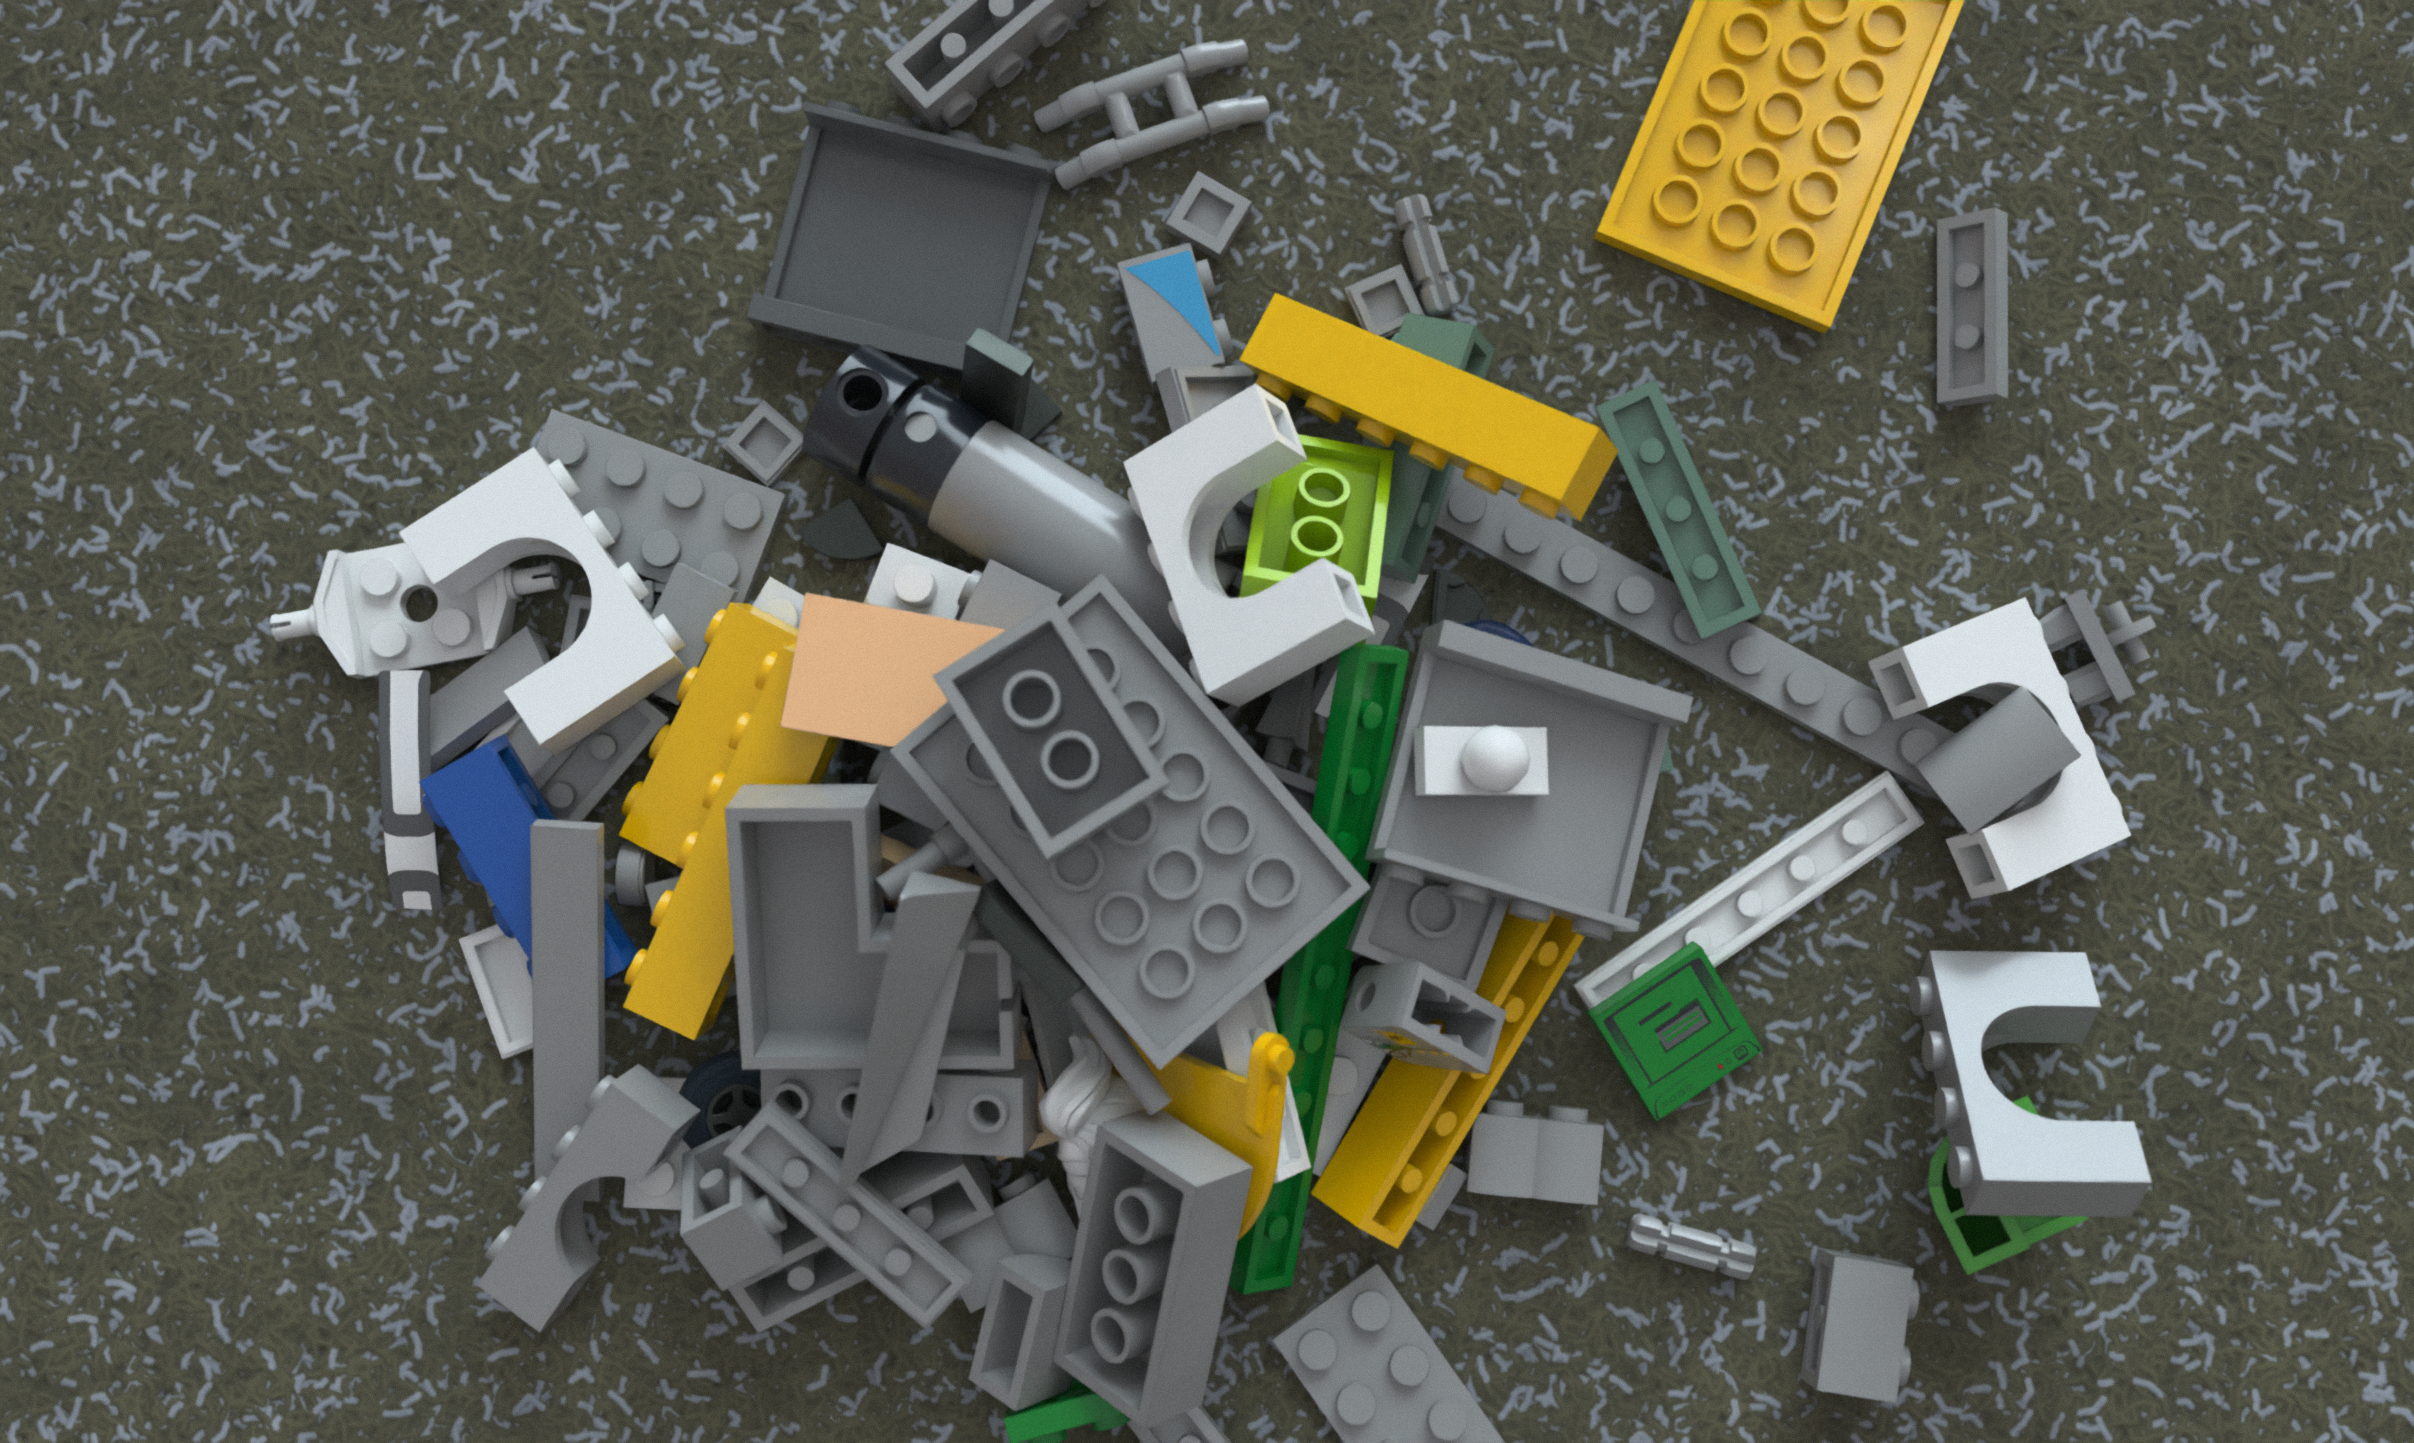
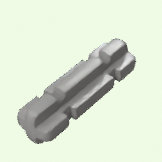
[1394,194,1458,317]
[1627,1213,1756,1280]

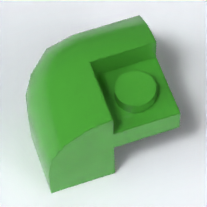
[1927,1095,2088,1275]

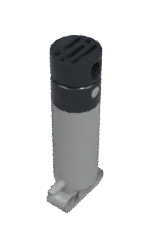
[802,344,1247,725]

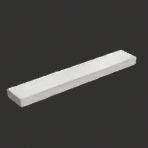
[1572,770,1925,1010]

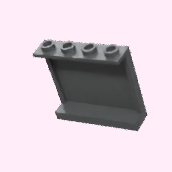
[747,100,1053,382]

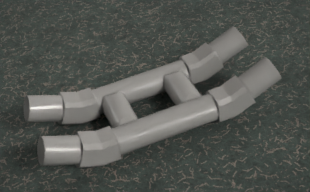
[1034,39,1270,190]

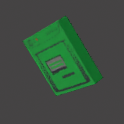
[1586,941,1763,1122]

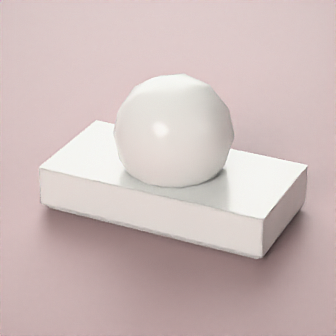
[1414,725,1549,796]

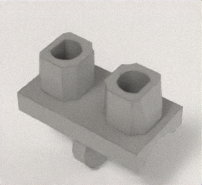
[2038,589,2156,706]

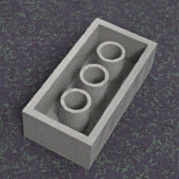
[1053,1109,1253,1430]

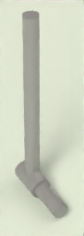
[875,822,1172,1116]

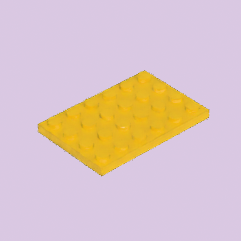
[1593,0,1964,334]

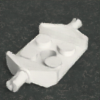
[270,543,559,679]

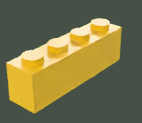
[619,602,799,865]

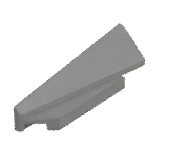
[837,870,981,1187]

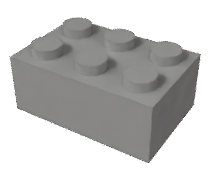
[933,600,1170,863]

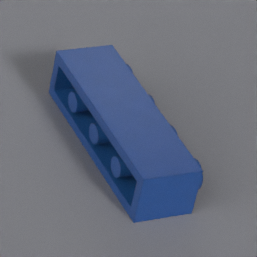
[419,734,638,980]

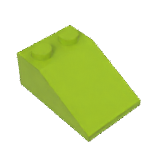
[1238,434,1394,644]

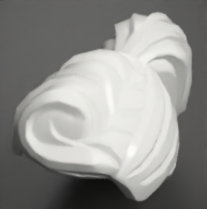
[1039,1033,1144,1200]

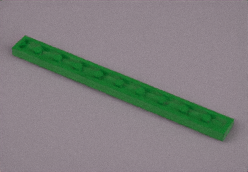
[1228,643,1409,1295]

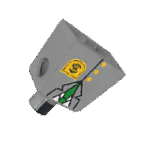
[1341,962,1507,1075]

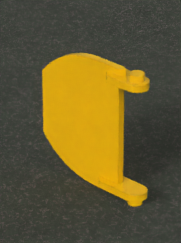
[1091,1016,1294,1240]

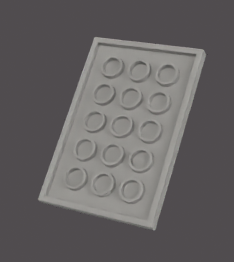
[889,573,1371,1070]

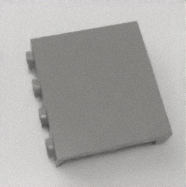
[1365,620,1693,941]

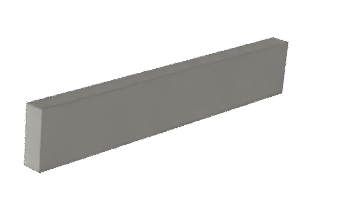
[530,819,606,1202]

